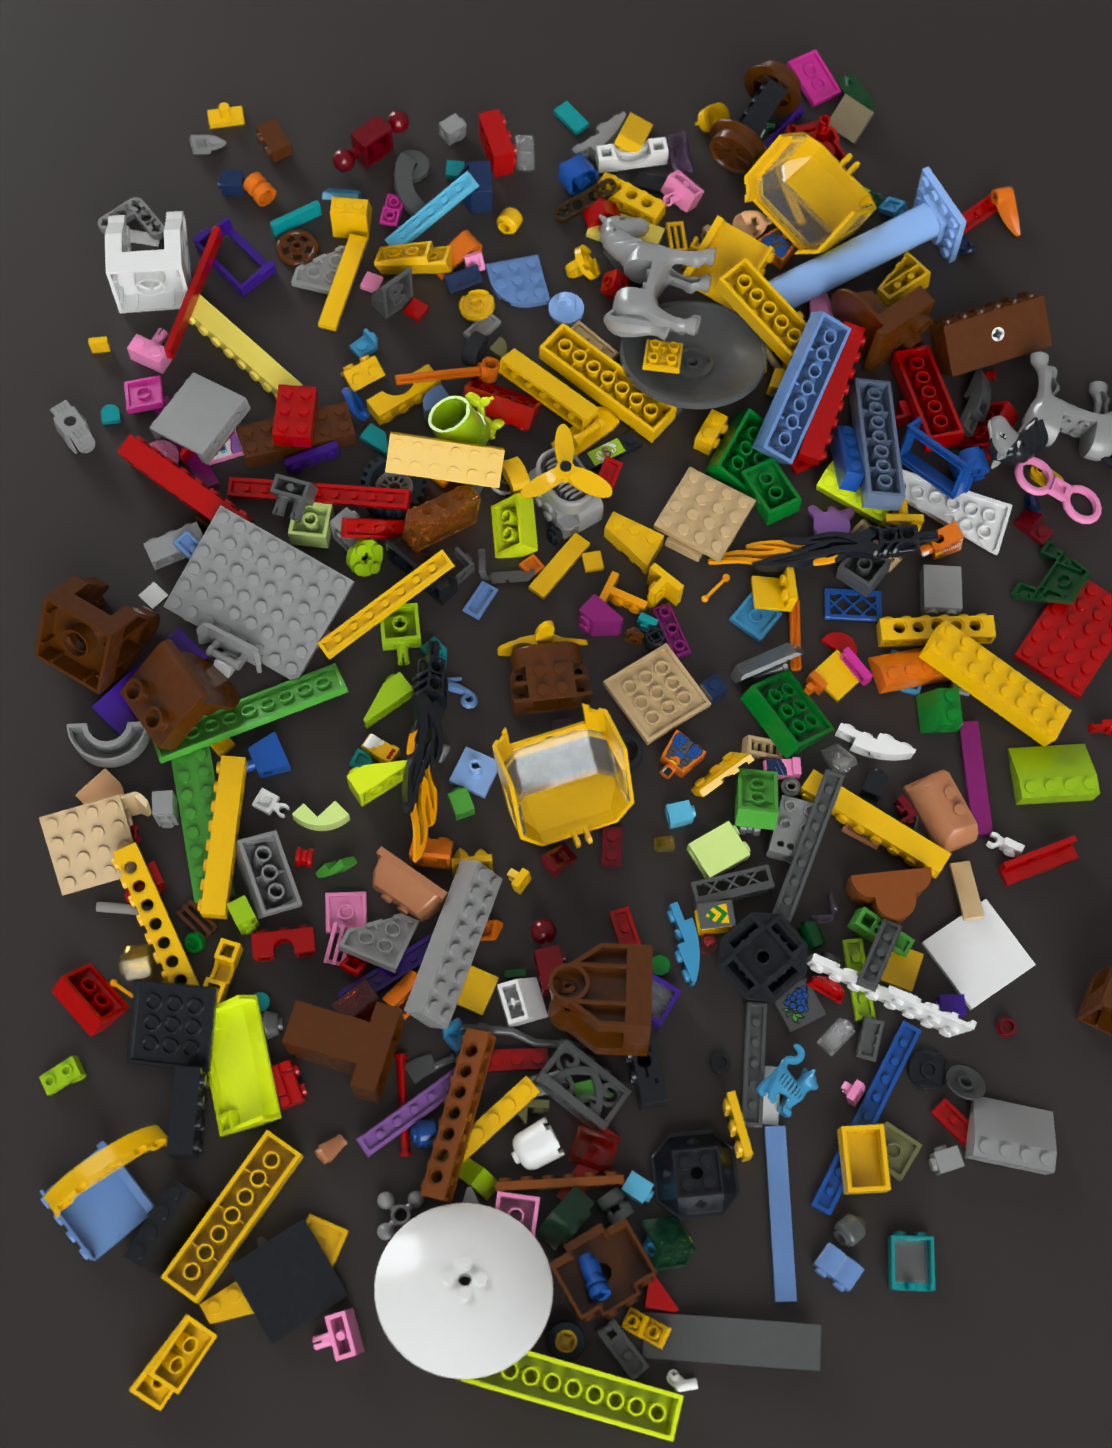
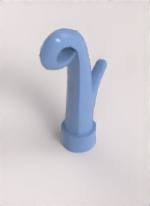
[447,677,478,709]

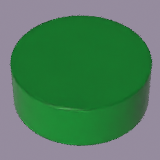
[184,932,206,953]
[652,955,670,977]

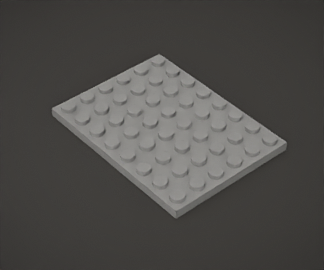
[163,505,355,680]

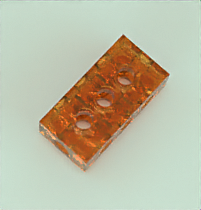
[402,484,481,552]

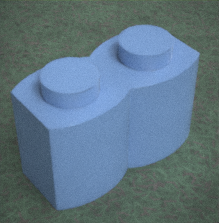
[812,1242,865,1292]

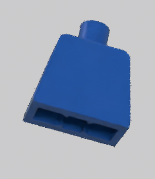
[246,732,291,778]

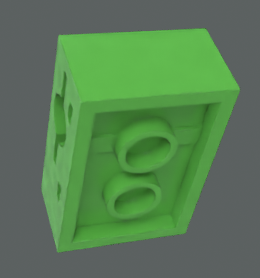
[735,768,779,830]

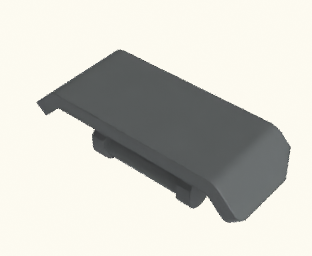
[730,643,805,684]

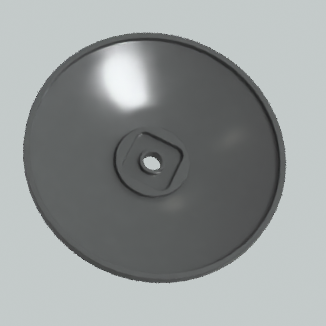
[620,300,767,409]

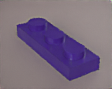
[283,440,340,474]

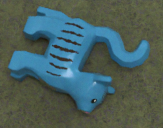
[755,1044,819,1118]

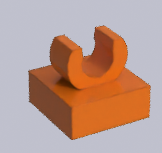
[803,670,828,696]

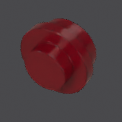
[995,1017,1017,1038]

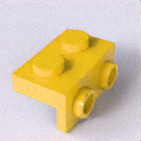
[340,354,385,391]

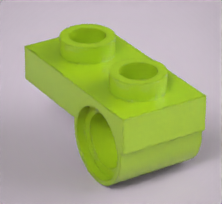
[39,1056,87,1096]

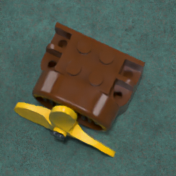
[497,620,593,716]

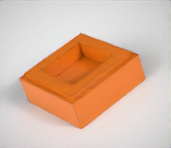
[518,553,545,580]

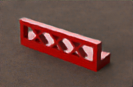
[997,835,1079,886]

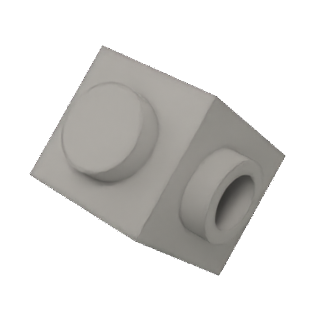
[439,113,467,146]
[929,1145,965,1176]

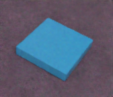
[322,188,362,200]
[729,592,783,643]

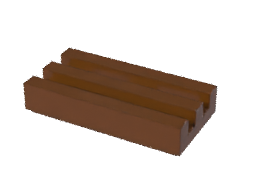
[175,899,219,941]

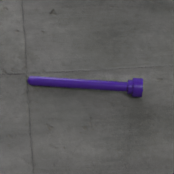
[764,105,804,150]

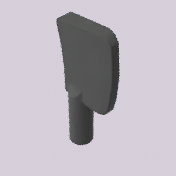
[405,1054,456,1084]

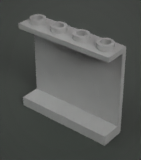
[149,372,251,465]

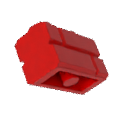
[271,1060,308,1111]

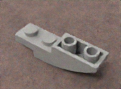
[571,112,626,161]

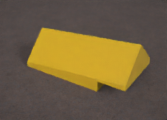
[374,241,453,275]
[128,1314,217,1411]

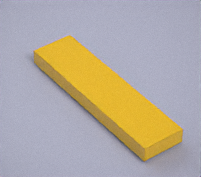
[529,532,590,600]

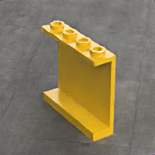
[683,215,775,312]

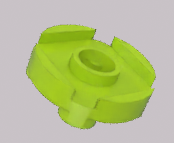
[346,538,383,577]

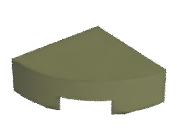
[489,336,507,359]

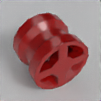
[295,847,315,868]

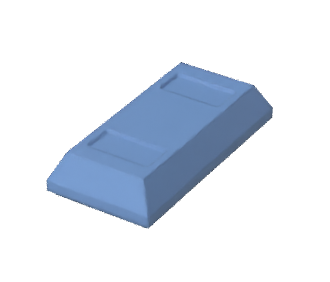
[462,580,499,620]

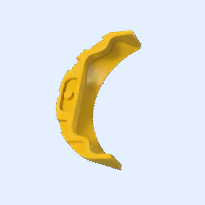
[44,1125,168,1218]

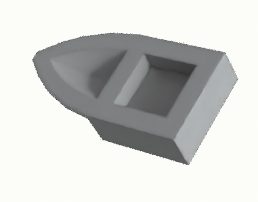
[189,135,227,154]

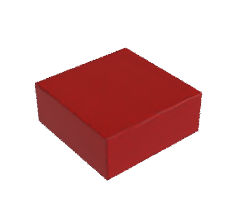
[404,297,429,323]

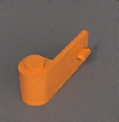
[436,230,483,280]

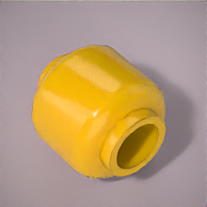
[497,207,523,234]

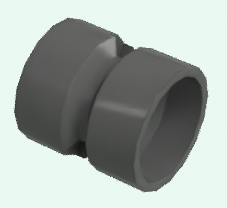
[596,1186,635,1226]

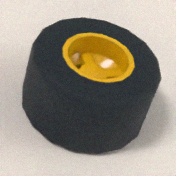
[546,1321,586,1362]

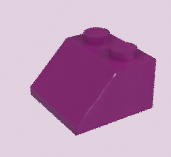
[577,594,624,636]

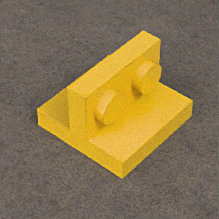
[646,562,684,610]

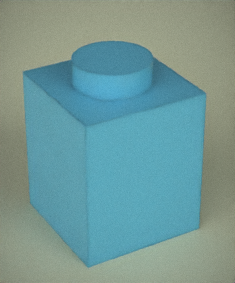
[664,800,696,829]
[621,1171,654,1205]

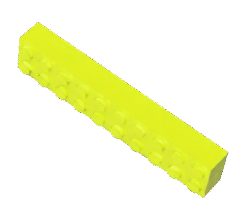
[456,1351,684,1442]

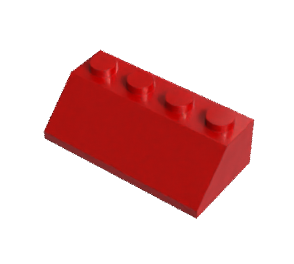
[462,377,542,431]

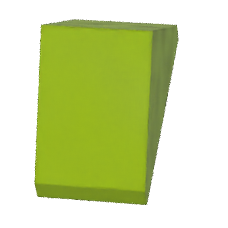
[459,1158,499,1201]

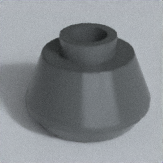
[261,1011,284,1040]

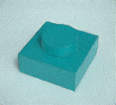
[637,612,658,632]

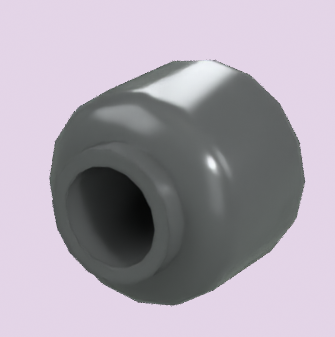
[834,1214,866,1247]

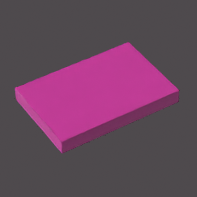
[786,49,842,107]

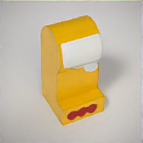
[361,734,400,763]

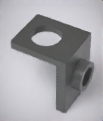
[454,546,475,585]

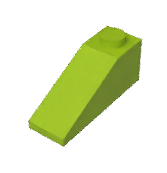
[363,672,414,729]

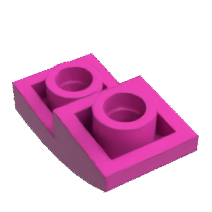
[379,193,404,227]

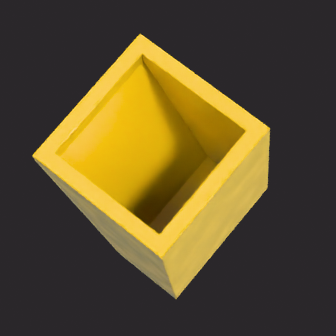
[330,197,373,240]

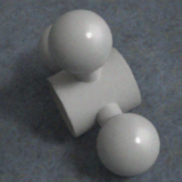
[377,1191,425,1240]

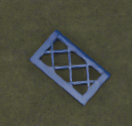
[824,588,882,622]

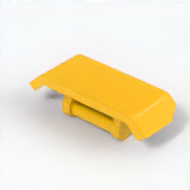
[614,112,653,153]
[551,406,620,456]

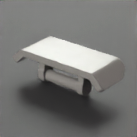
[196,623,262,673]

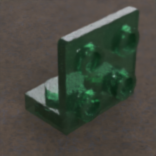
[641,1216,696,1271]

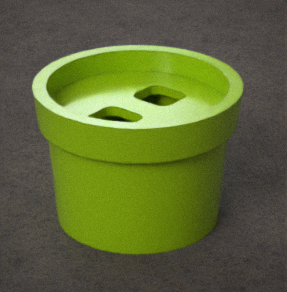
[428,396,491,445]

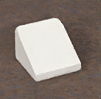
[213,650,239,678]

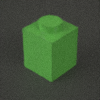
[448,787,475,821]

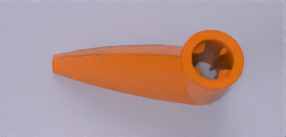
[991,186,1021,237]

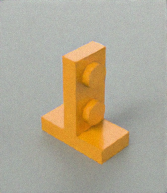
[599,571,648,614]

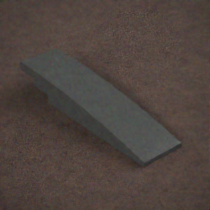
[642,1312,821,1371]

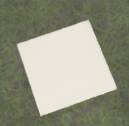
[138,582,168,609]

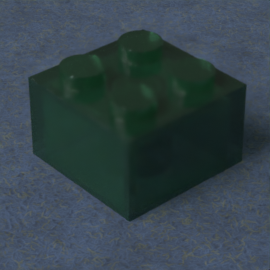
[535,1185,595,1250]

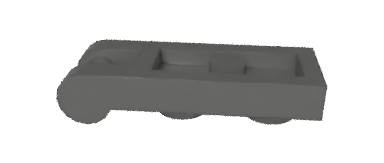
[595,1317,649,1381]

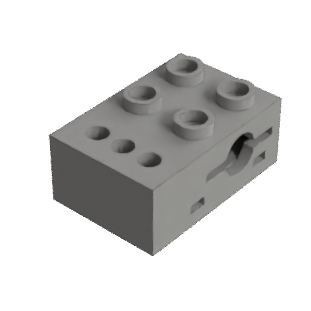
[765,795,813,863]

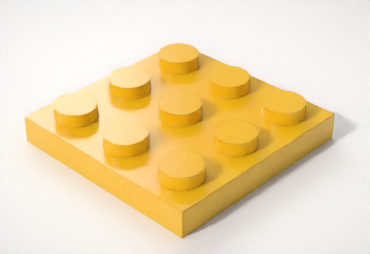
[722,1090,753,1162]

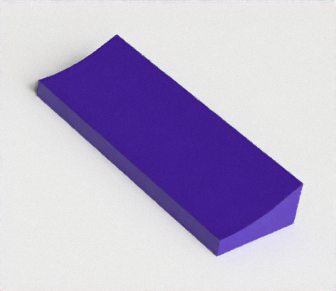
[92,627,209,736]

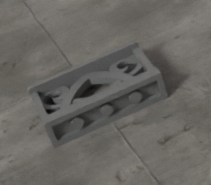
[532,1039,631,1135]

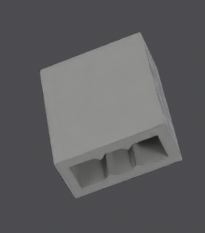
[919,565,963,617]

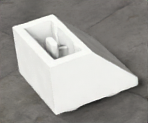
[497,977,548,1027]

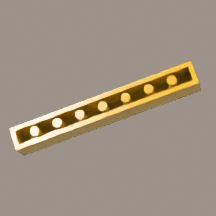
[198,755,248,919]
[799,769,951,879]

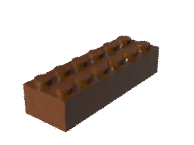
[237,401,357,469]

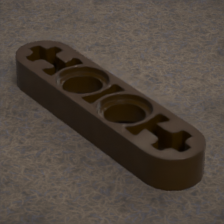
[554,178,618,223]

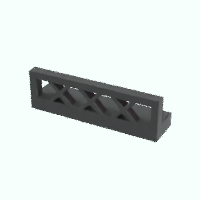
[690,864,775,909]

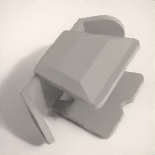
[49,400,95,454]

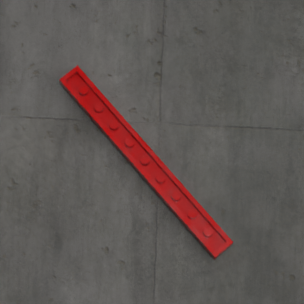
[227,477,412,510]

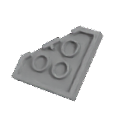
[291,245,345,294]
[338,913,419,973]

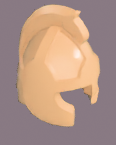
[733,210,773,239]

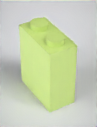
[686,821,750,879]

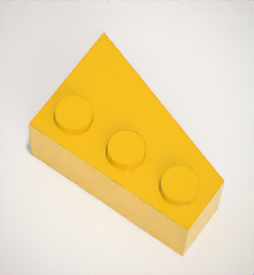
[877,251,931,307]
[604,511,664,575]

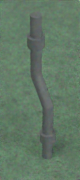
[461,1023,585,1051]

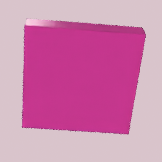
[124,375,165,415]

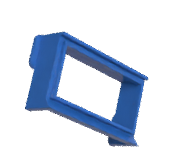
[900,416,978,500]

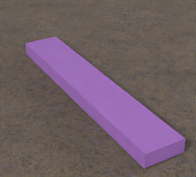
[356,1067,468,1157]

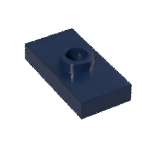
[443,265,483,294]

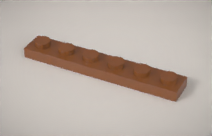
[495,1171,624,1193]

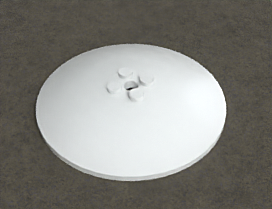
[374,1203,553,1379]

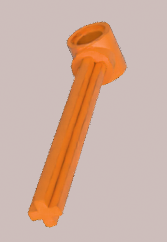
[395,357,500,385]

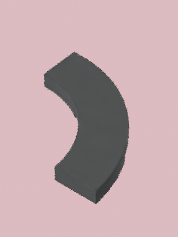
[394,152,426,216]

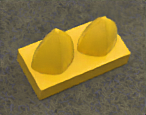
[451,848,493,877]

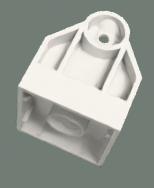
[105,211,192,313]

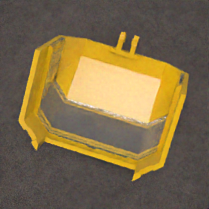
[744,132,877,254]
[492,703,634,848]

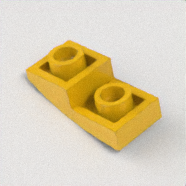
[621,1307,672,1349]

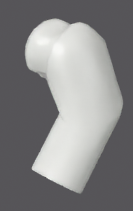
[666,1369,698,1392]

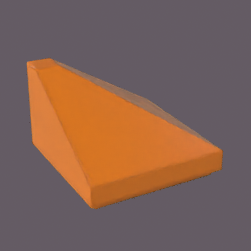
[480,920,503,941]

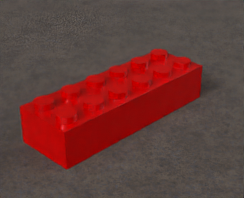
[890,345,964,452]

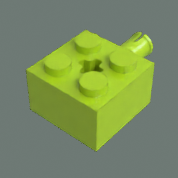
[380,603,422,666]

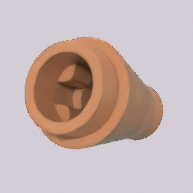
[315,1134,347,1165]

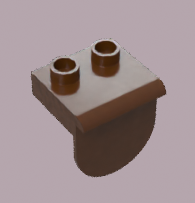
[831,285,935,373]
[120,639,239,750]

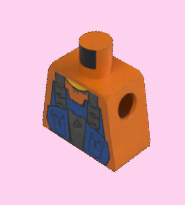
[758,227,799,270]
[660,730,706,780]

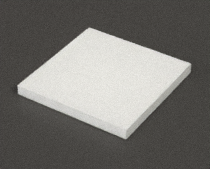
[921,899,1036,1010]

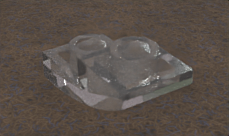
[515,135,535,170]

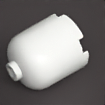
[511,1117,565,1170]

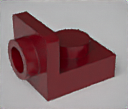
[894,794,918,827]

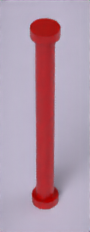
[394,1053,412,1157]

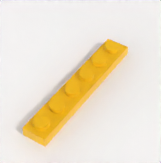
[441,1076,541,1174]

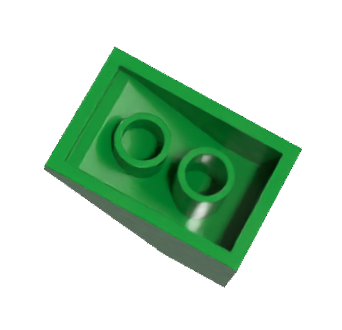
[740,457,802,526]

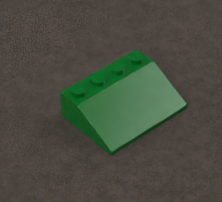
[705,408,778,497]
[740,669,835,759]

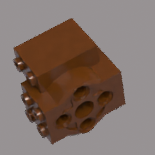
[549,1218,657,1323]

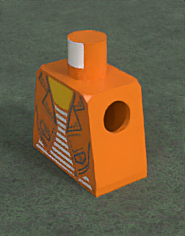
[919,521,964,560]

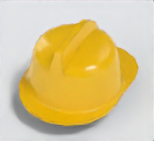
[695,102,730,133]

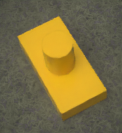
[207,102,245,129]

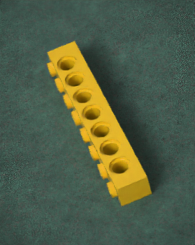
[111,842,200,985]

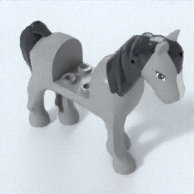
[987,352,1112,469]

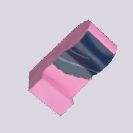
[763,757,802,780]

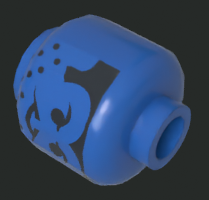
[411,1119,439,1148]

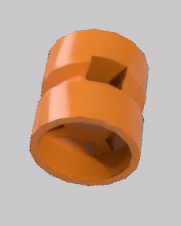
[243,172,277,207]

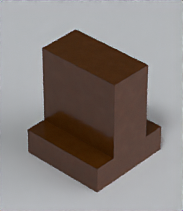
[282,1000,405,1105]

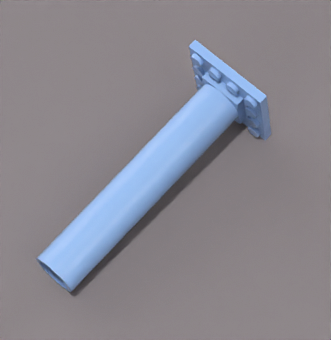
[768,166,967,309]

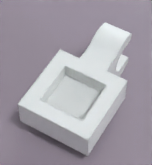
[986,832,1025,857]

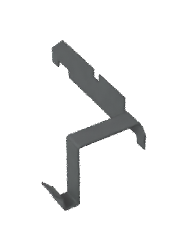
[477,549,535,584]

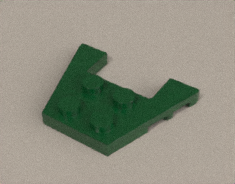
[1011,540,1091,605]

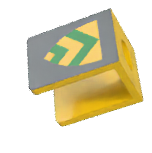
[694,900,736,936]

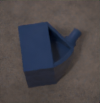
[456,161,492,213]

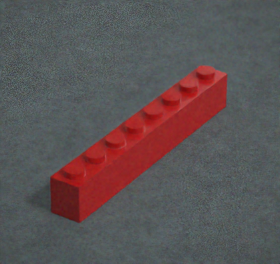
[797,321,867,467]

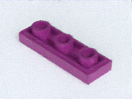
[651,602,692,659]

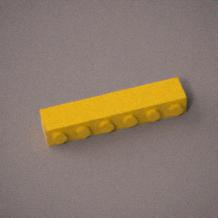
[499,348,600,431]

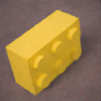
[837,1124,891,1195]

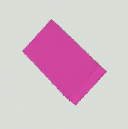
[840,646,873,686]

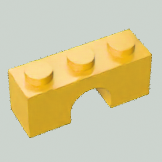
[203,938,244,1004]

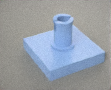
[449,747,498,799]

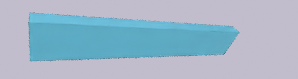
[385,170,479,246]

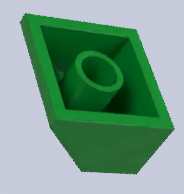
[915,687,963,733]

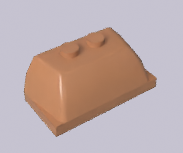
[903,770,978,853]
[372,846,448,922]

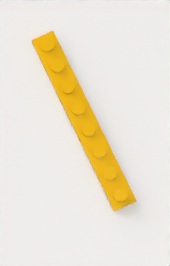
[317,549,455,660]

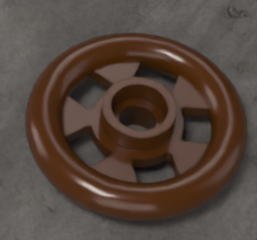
[276,229,319,267]

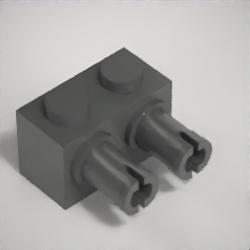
[270,473,318,522]

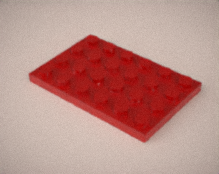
[1013,580,1112,699]

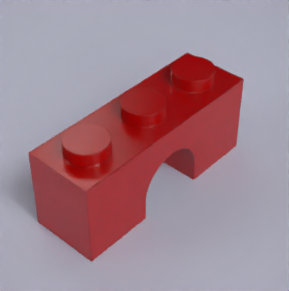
[251,925,317,963]

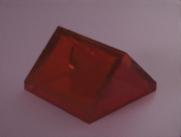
[568,1124,620,1173]

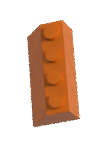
[868,647,950,694]

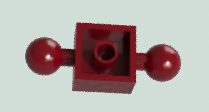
[333,110,409,172]
[530,918,571,1015]

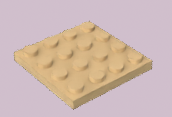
[653,467,756,562]
[603,643,711,745]
[39,794,137,896]

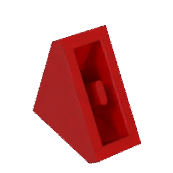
[583,197,621,228]
[643,1275,679,1313]

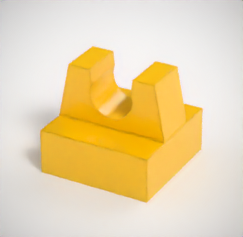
[507,868,532,895]

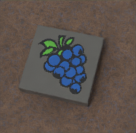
[773,978,826,1033]

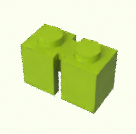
[226,895,260,935]

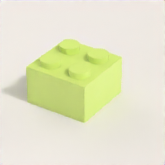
[288,502,335,548]

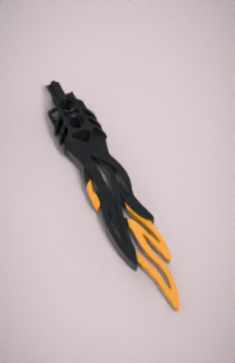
[708,524,938,572]
[402,640,449,862]

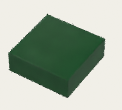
[504,968,526,982]

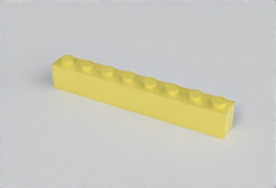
[189,295,303,400]

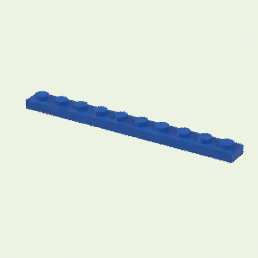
[810,1020,922,1216]

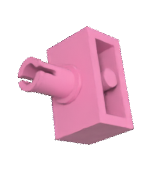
[660,170,705,213]
[127,328,172,374]
[312,1308,365,1361]

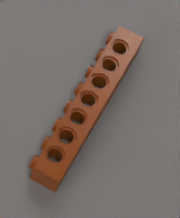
[420,1028,497,1204]

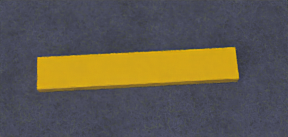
[318,233,368,331]

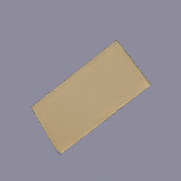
[665,536,703,562]

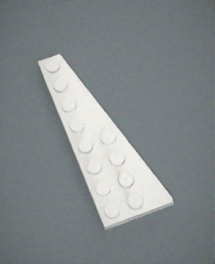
[902,469,1013,555]
[807,953,977,1038]

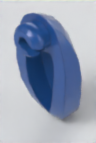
[341,387,370,421]

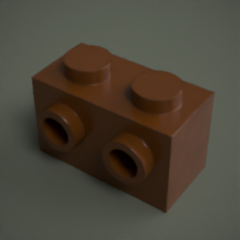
[255,118,293,163]

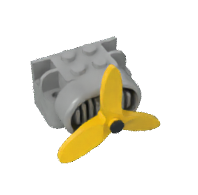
[521,424,612,541]

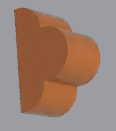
[844,867,932,925]

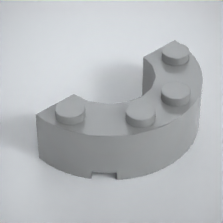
[67,722,150,768]

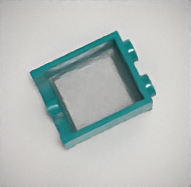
[887,1231,935,1292]

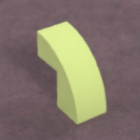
[292,801,350,831]

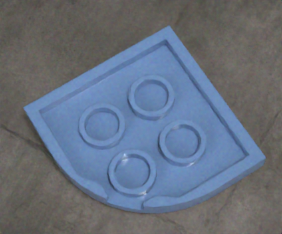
[486,254,550,308]

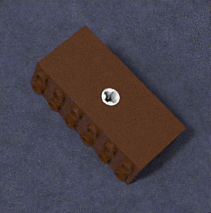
[928,291,1052,377]

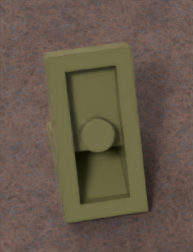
[516,1099,550,1126]

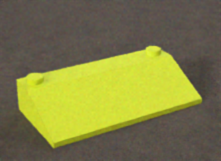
[208,995,282,1137]

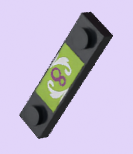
[577,429,643,472]

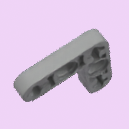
[98,197,164,240]

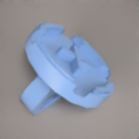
[548,292,584,326]

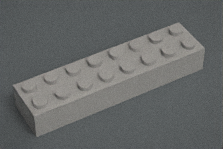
[404,860,503,1030]

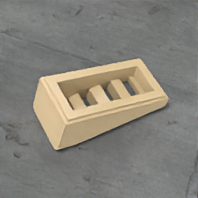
[741,734,783,760]

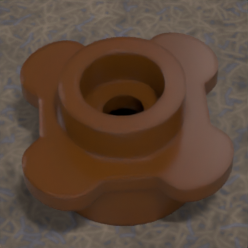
[624,627,644,645]

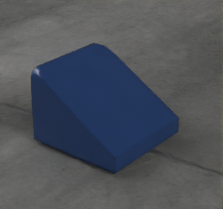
[1024,492,1041,513]

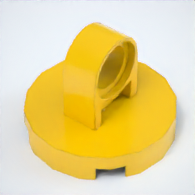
[565,244,600,280]

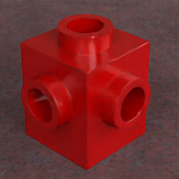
[600,269,629,301]

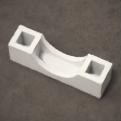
[595,137,669,173]

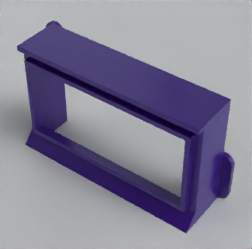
[193,217,277,298]

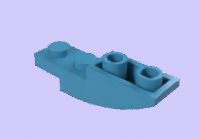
[667,902,700,987]

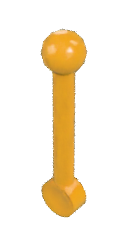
[701,574,730,602]
[110,979,133,999]

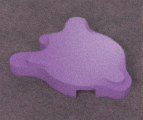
[807,505,855,547]

